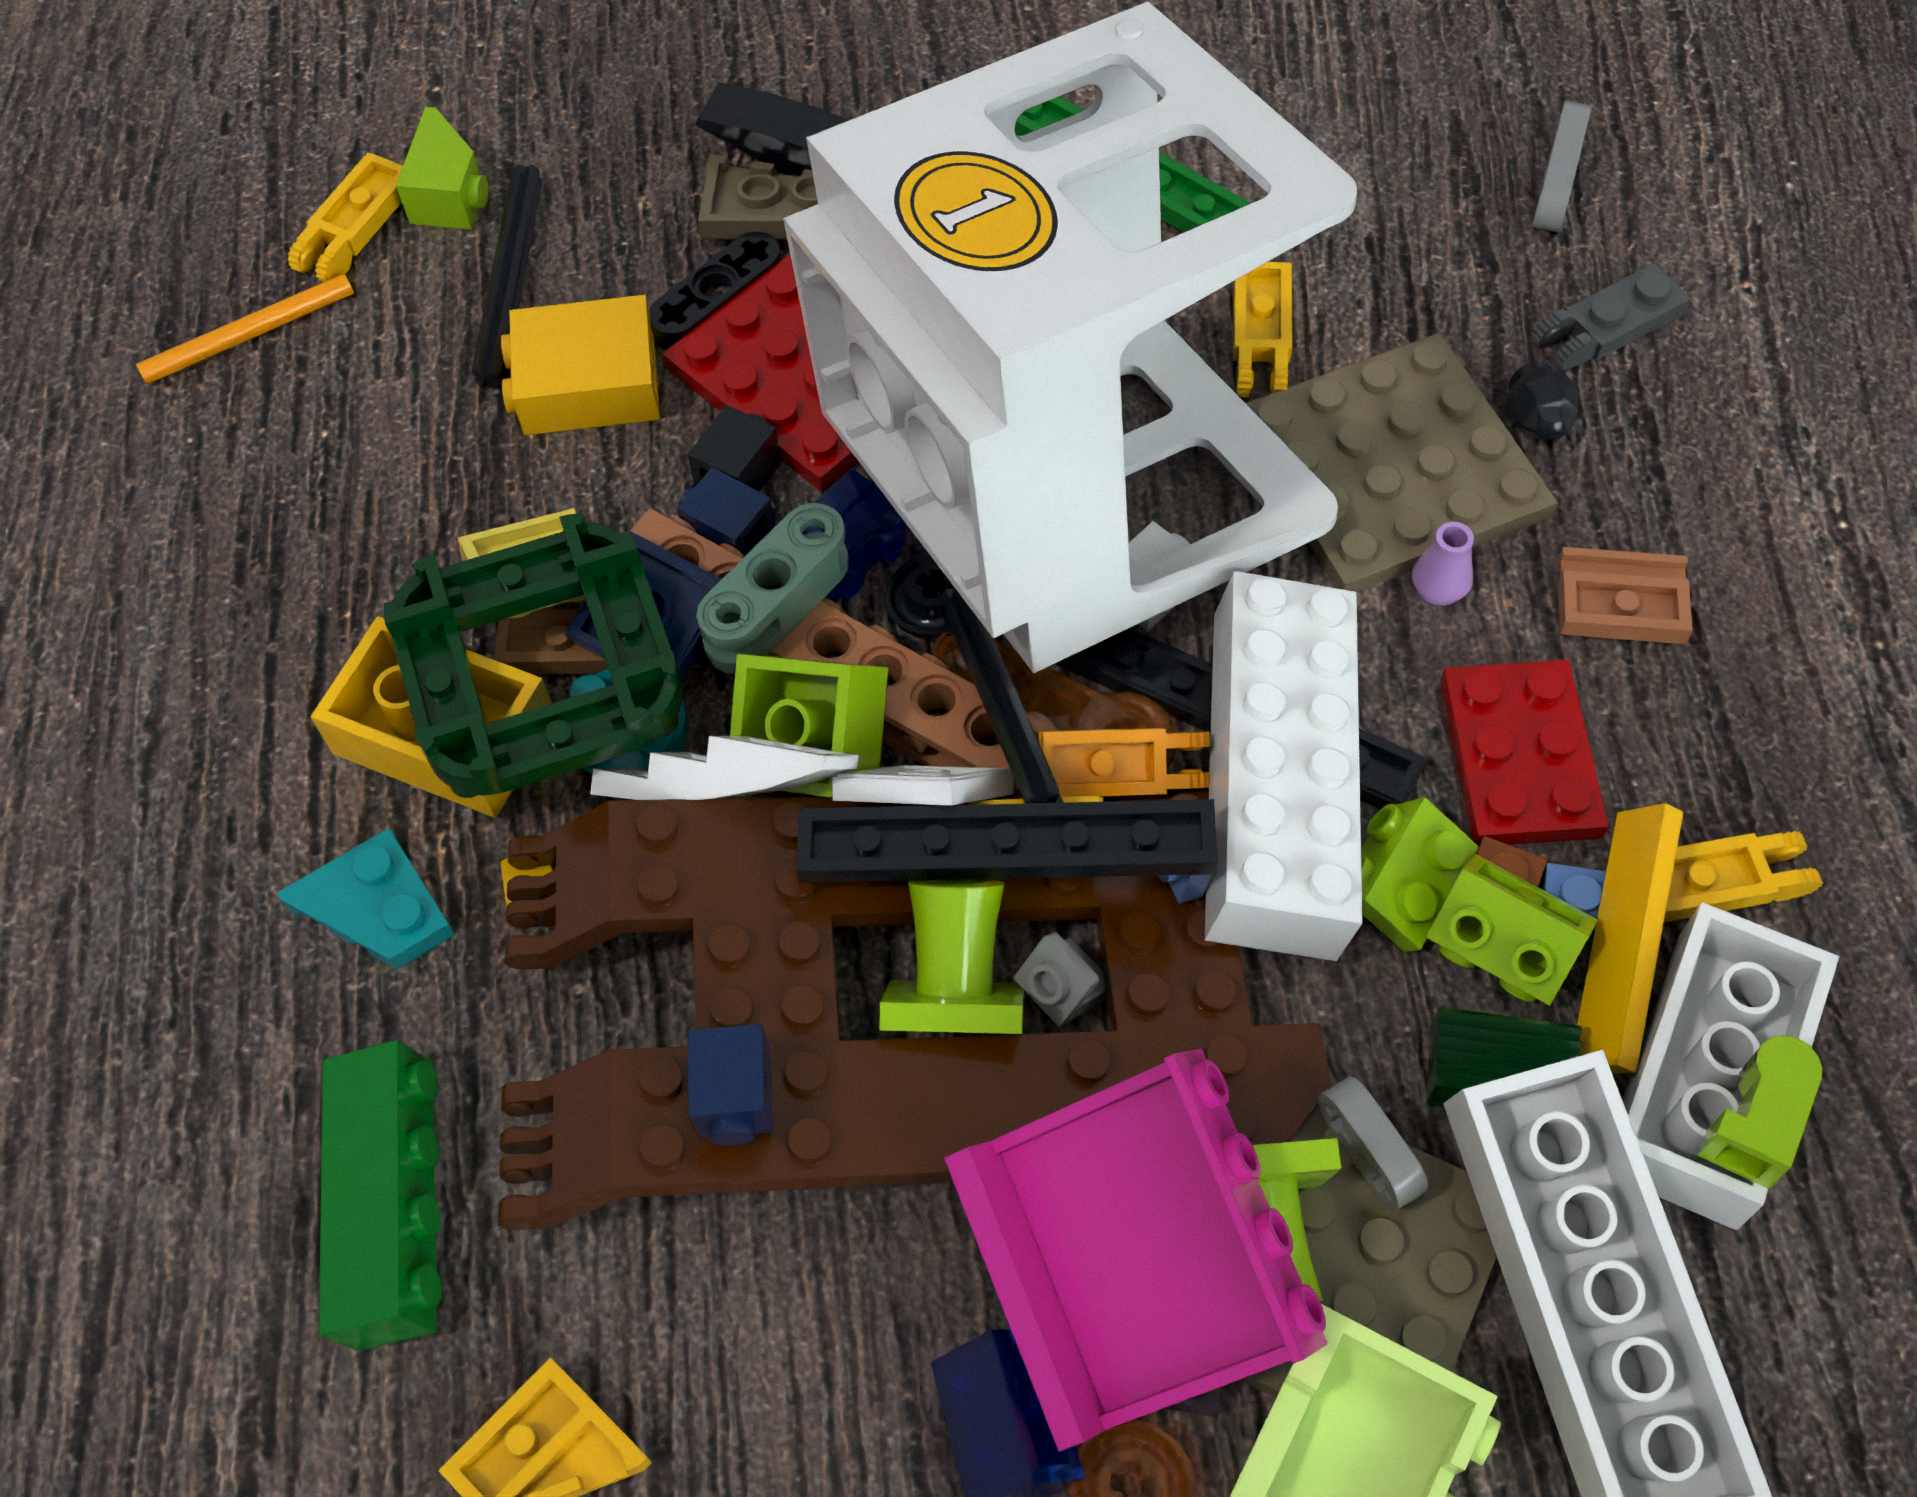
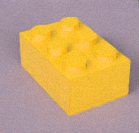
[310,616,552,818]

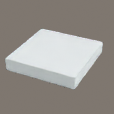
[832,765,1014,805]

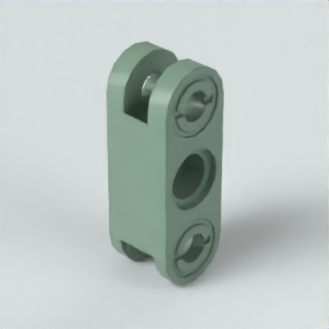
[696,503,849,673]

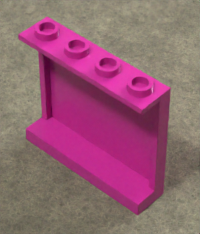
[944,1048,1328,1452]

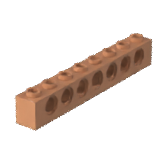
[628,508,1057,792]

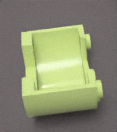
[1230,1304,1501,1497]

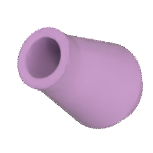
[1412,522,1474,606]

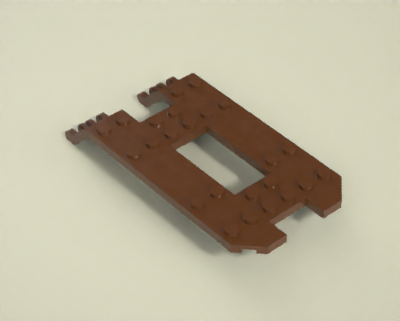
[498,788,1332,1230]

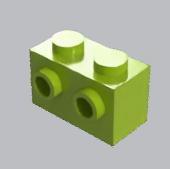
[1426,854,1598,1006]

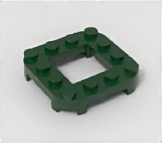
[384,513,683,798]

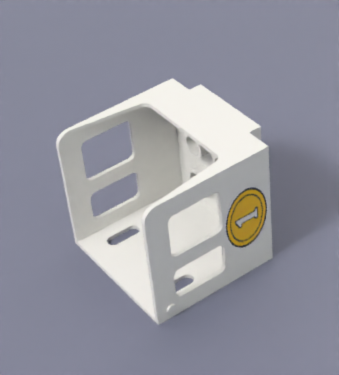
[783,2,1357,673]

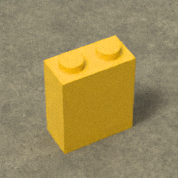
[501,295,660,435]

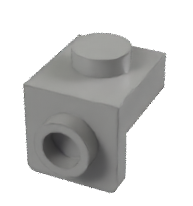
[1013,932,1106,1027]

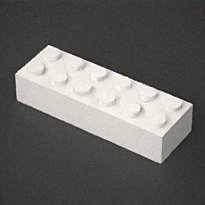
[1204,571,1362,961]
[1443,1050,1772,1497]

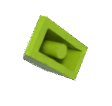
[396,107,488,230]

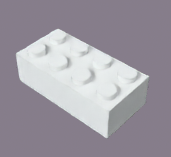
[1622,902,1839,1230]

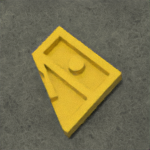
[438,1357,652,1497]

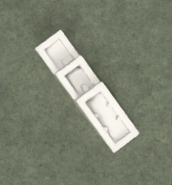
[590,736,859,800]

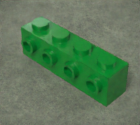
[319,1040,442,1351]

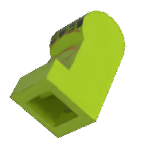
[1697,1035,1823,1189]

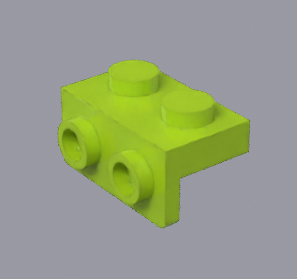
[1361,797,1479,952]

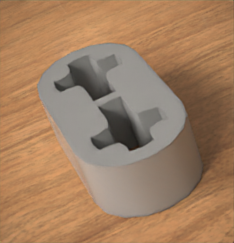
[1318,1076,1428,1211]

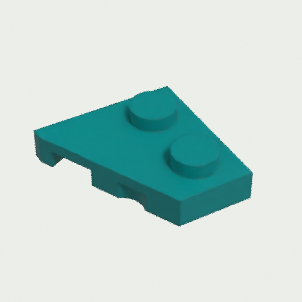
[277,828,455,969]

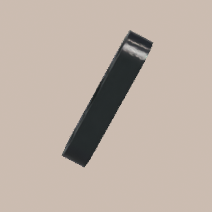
[649,232,781,350]

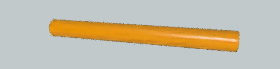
[136,273,354,384]

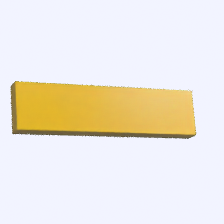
[1577,803,1683,1074]

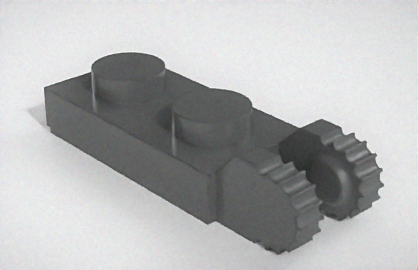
[1531,262,1691,371]

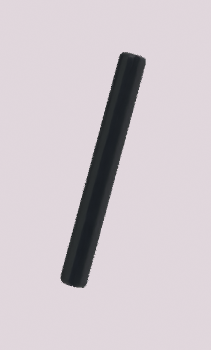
[471,164,543,387]
[940,588,1063,804]

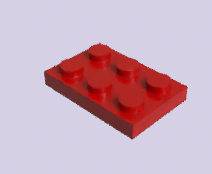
[1440,660,1609,846]

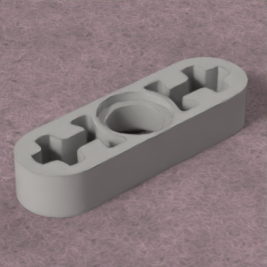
[1531,100,1592,233]

